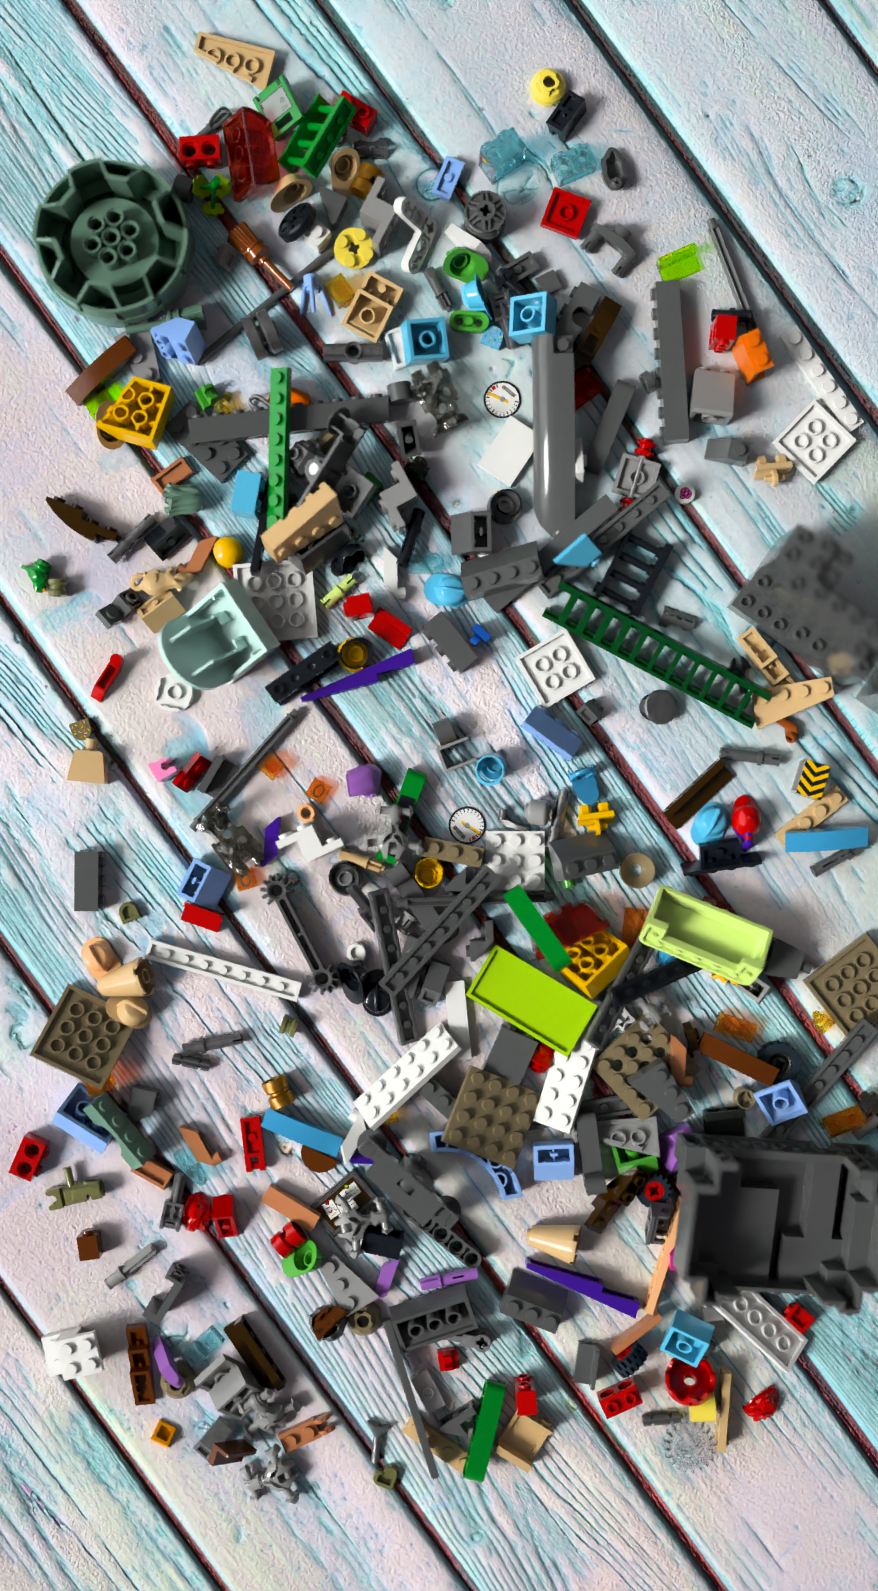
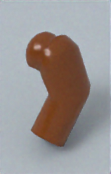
[776,718,798,743]

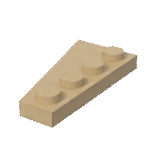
[194,31,276,91]
[752,677,834,730]

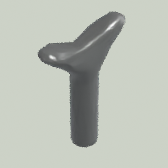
[367,1420,391,1463]

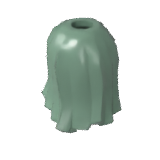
[163,482,204,518]

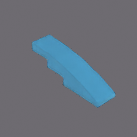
[785,826,868,852]
[261,1107,344,1157]

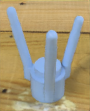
[300,273,333,316]

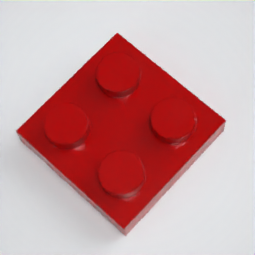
[540,187,591,240]

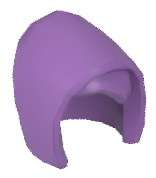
[346,764,382,798]

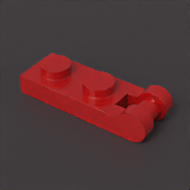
[240,1115,267,1172]

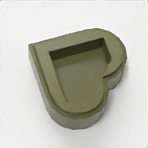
[373,1464,398,1491]

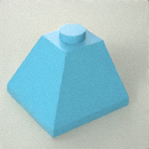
[553,533,603,568]

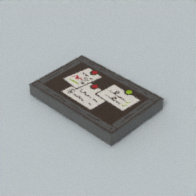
[310,1168,378,1238]

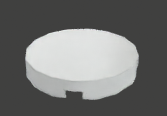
[155,673,195,712]

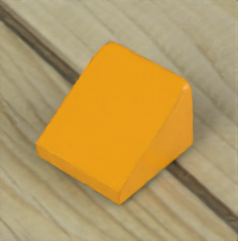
[150,1420,177,1448]

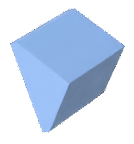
[753,1079,808,1126]

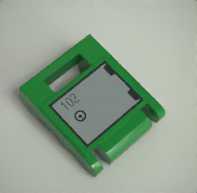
[253,74,307,142]

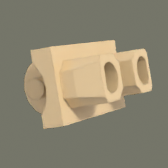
[753,454,793,487]

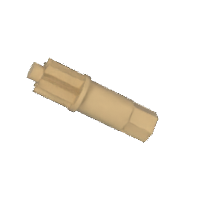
[338,847,386,873]

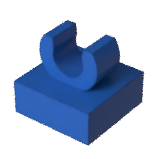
[469,623,492,647]

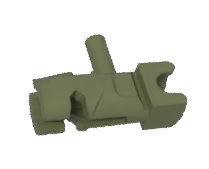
[46,1166,105,1211]

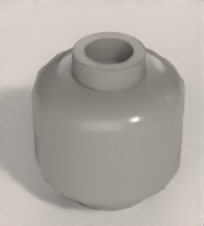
[524,799,554,826]

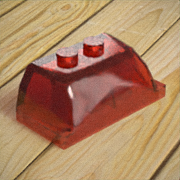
[222,106,280,203]
[530,900,611,961]

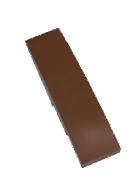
[66,335,139,406]
[695,1032,780,1087]
[126,1322,156,1406]

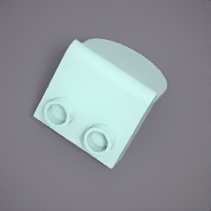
[159,578,281,690]

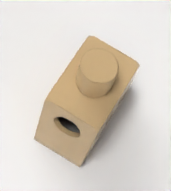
[67,738,109,784]

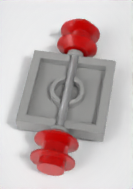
[611,438,661,513]

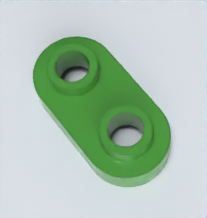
[449,310,489,334]

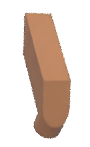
[175,536,219,575]
[669,1034,693,1088]
[179,1125,224,1166]

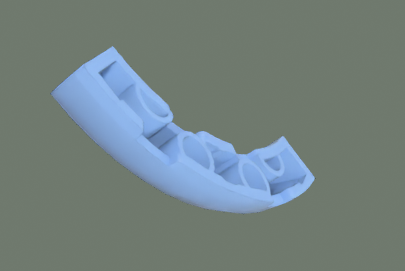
[429,1131,523,1200]

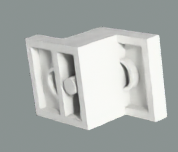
[276,822,346,862]
[41,1327,104,1381]

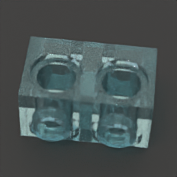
[550,142,597,188]

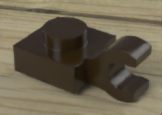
[682,1021,704,1058]

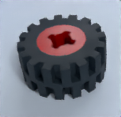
[636,1171,672,1208]
[611,1340,648,1378]

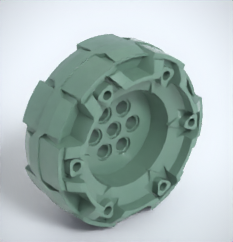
[32,157,195,328]

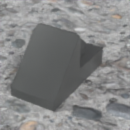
[445,867,473,891]
[439,1400,477,1438]

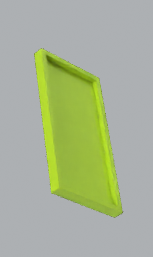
[466,944,598,1058]

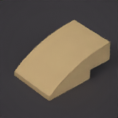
[341,270,406,344]

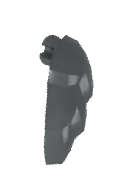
[601,147,628,191]

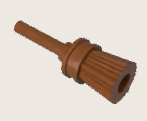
[227,222,295,292]

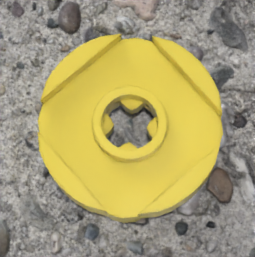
[334,227,373,270]

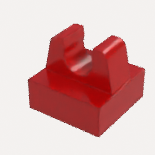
[437,1346,460,1371]

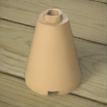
[97,957,155,996]
[526,1224,581,1265]

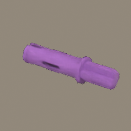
[420,1268,479,1290]

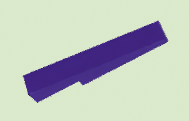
[301,648,415,703]
[525,1257,640,1319]

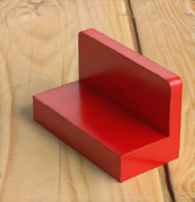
[368,607,413,650]
[180,901,225,933]

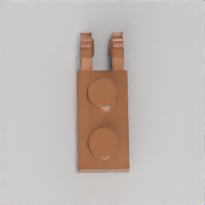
[278,1412,335,1453]

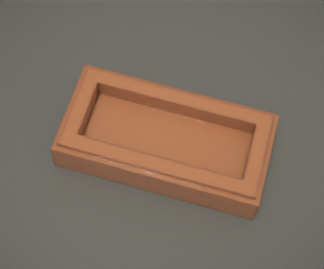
[150,456,194,496]
[130,1158,175,1190]

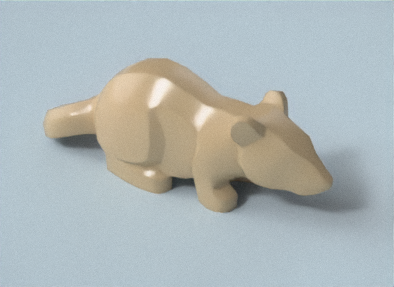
[130,567,194,595]

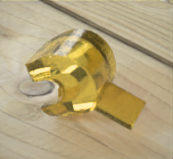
[214,391,233,414]
[812,1011,835,1036]

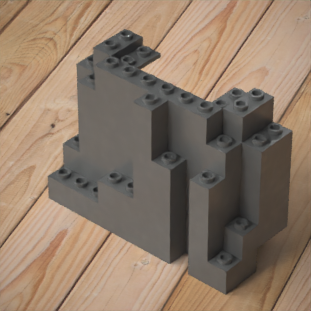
[727,523,878,714]
[673,1132,878,1316]

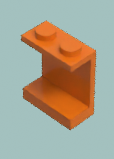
[731,328,774,386]

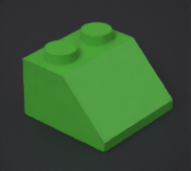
[611,1146,659,1176]

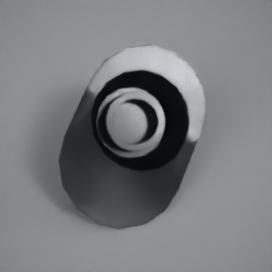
[338,959,369,1005]
[362,969,392,1017]

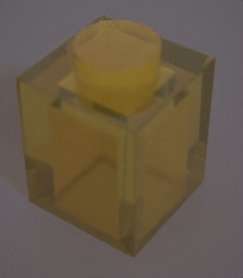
[325,273,355,309]

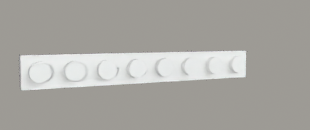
[145,938,302,1002]

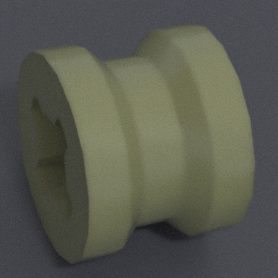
[48,579,68,597]
[278,1014,300,1038]

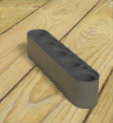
[584,379,636,476]
[402,1209,481,1268]

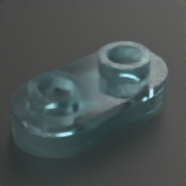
[406,553,444,574]

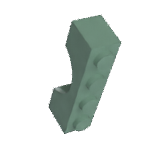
[82,1091,156,1170]

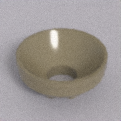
[619,853,655,889]
[346,1302,382,1336]
[160,1361,196,1399]

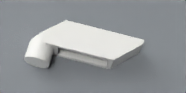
[445,223,492,267]
[383,547,406,599]
[340,1108,366,1164]

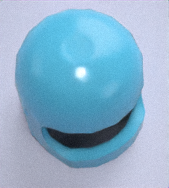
[476,752,507,786]

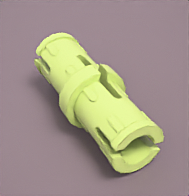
[320,574,357,610]

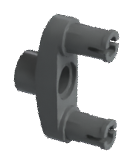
[580,223,638,278]

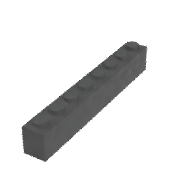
[650,280,690,445]

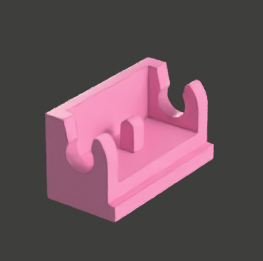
[148,758,182,782]

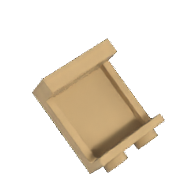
[494,1409,553,1473]

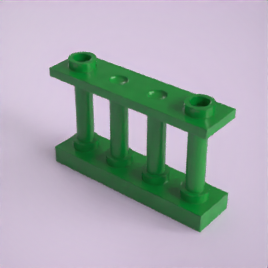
[277,94,357,179]

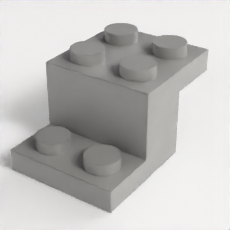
[360,176,400,257]
[378,460,418,535]
[194,1354,265,1421]

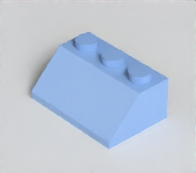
[520,706,583,761]
[52,1083,127,1154]

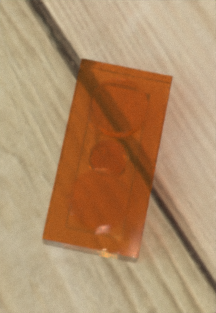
[621,907,645,948]
[713,1012,758,1043]
[821,1104,867,1139]

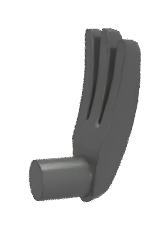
[497,808,530,831]

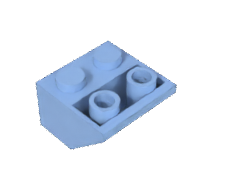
[150,317,207,365]
[176,857,232,910]
[532,1139,574,1181]

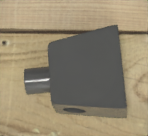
[761,937,813,979]

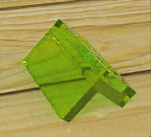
[656,242,701,281]
[85,382,122,420]

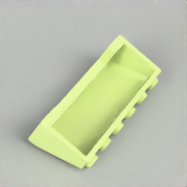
[639,884,773,985]

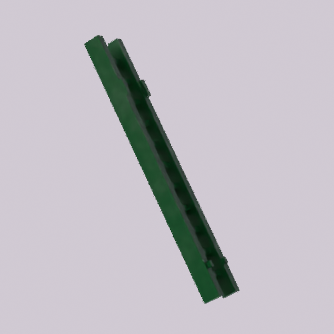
[542,579,772,729]

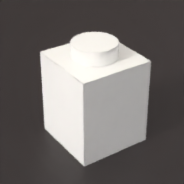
[303,219,332,254]

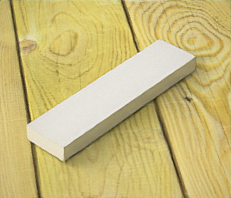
[444,979,472,1061]

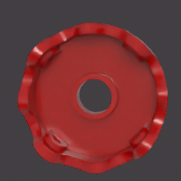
[665,1358,716,1406]

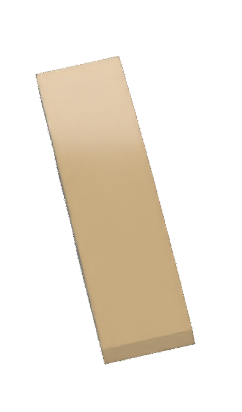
[737,627,795,687]

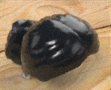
[330,544,366,577]

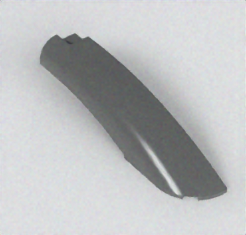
[531,333,575,538]

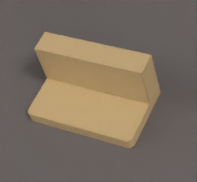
[136,589,186,634]

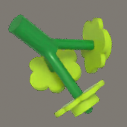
[192,174,232,217]

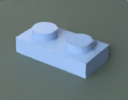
[431,156,465,202]

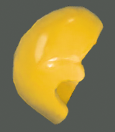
[213,536,244,569]
[414,857,443,888]

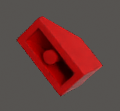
[212,1194,239,1238]

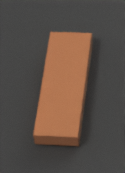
[261,1183,322,1232]
[610,1309,663,1355]

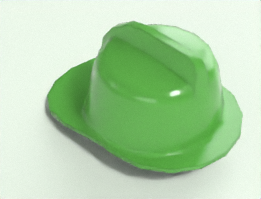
[443,246,489,283]
[282,1240,325,1278]

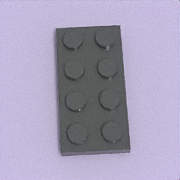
[165,400,249,484]

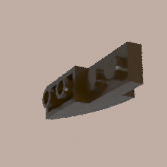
[573,296,622,377]
[46,496,121,544]
[584,1167,650,1234]

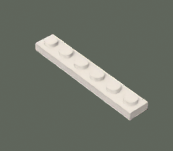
[779,325,864,433]

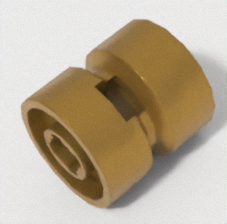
[349,162,385,201]
[261,1074,296,1110]

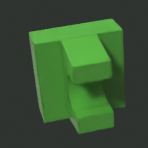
[194,383,222,411]

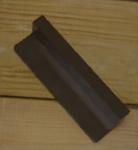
[661,759,733,829]
[223,1315,286,1391]

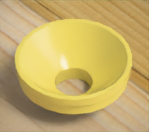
[530,68,566,106]

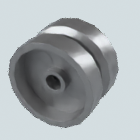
[240,308,284,361]

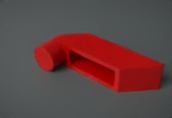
[91,654,124,703]

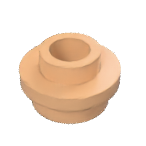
[297,803,317,823]

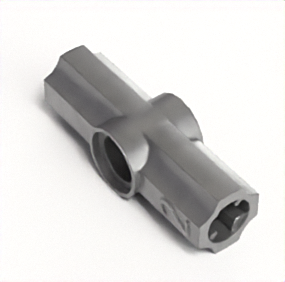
[323,341,383,364]

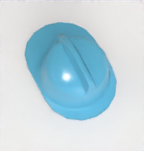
[461,273,493,320]
[424,573,469,607]
[690,802,729,846]

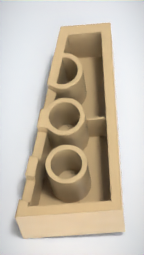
[261,481,344,563]

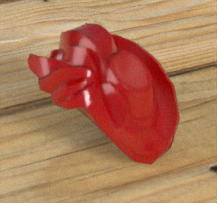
[182,1192,212,1232]
[742,1386,779,1421]

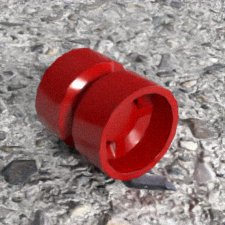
[270,1220,308,1259]

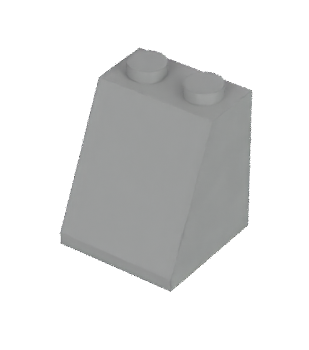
[688,367,735,426]

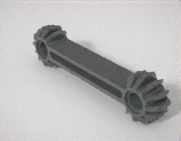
[260,873,340,995]

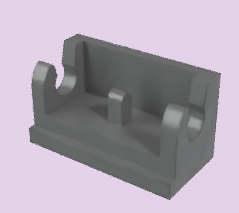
[645,1202,673,1245]

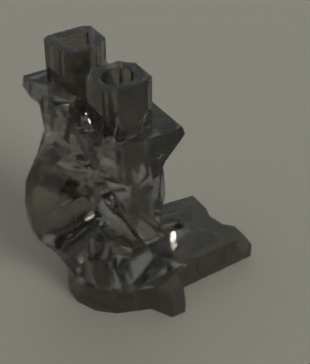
[410,360,469,438]
[196,800,265,878]

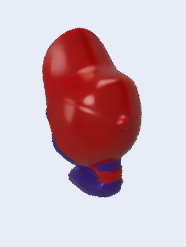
[732,795,762,852]

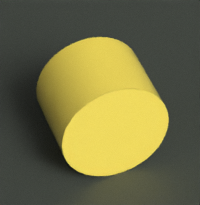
[689,1392,716,1422]

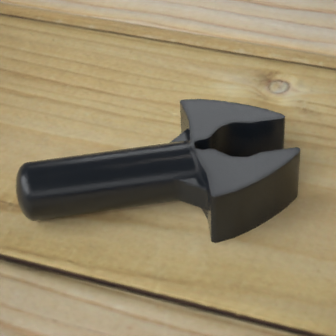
[494,268,527,296]
[729,656,751,694]

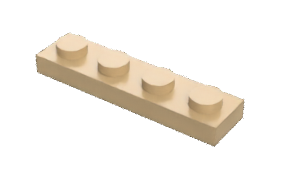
[774,785,848,849]
[714,1366,734,1453]
[402,1415,468,1474]

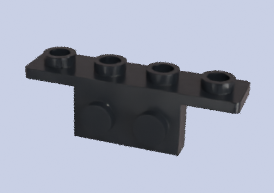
[680,837,762,876]

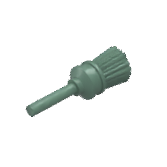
[125,303,207,335]

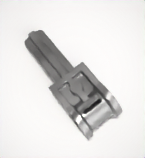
[487,289,518,350]
[346,883,376,932]
[159,1172,187,1232]
[444,1328,493,1352]

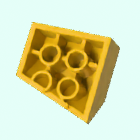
[95,376,176,450]
[560,927,630,1000]

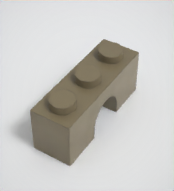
[422,836,484,868]

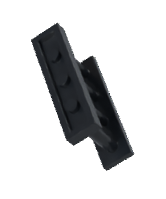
[592,528,673,618]
[265,641,342,706]

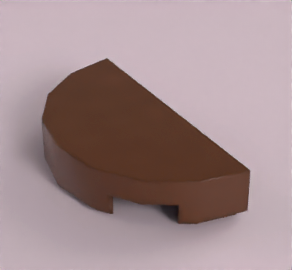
[301,1145,339,1173]
[314,1306,348,1342]

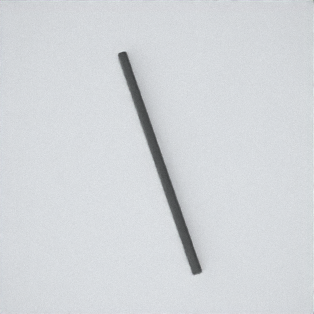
[197,243,335,366]

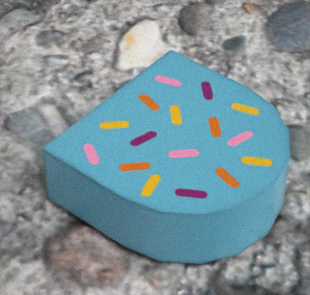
[480,326,503,351]

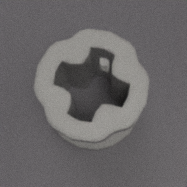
[395,909,418,935]

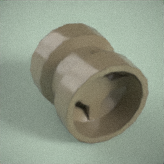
[733,1086,756,1109]

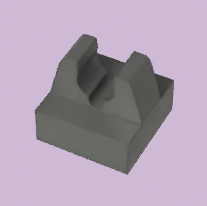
[576,699,603,726]

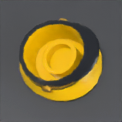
[338,637,374,672]

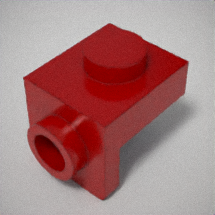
[528,1040,555,1073]
[784,1302,815,1334]

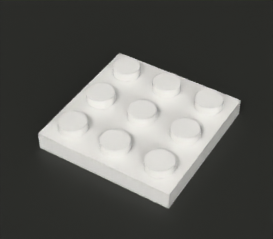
[771,399,856,484]
[514,628,596,709]
[485,831,545,890]

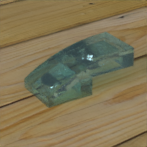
[173,1148,208,1186]
[180,1325,225,1369]

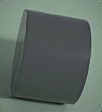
[172,173,194,204]
[387,381,414,406]
[432,717,457,746]

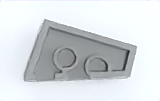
[114,319,162,383]

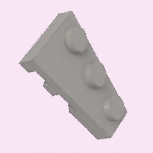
[597,1117,660,1157]
[319,1253,381,1317]

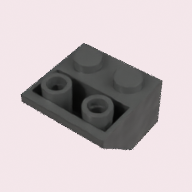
[451,511,492,555]

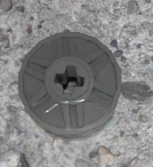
[464,190,506,244]

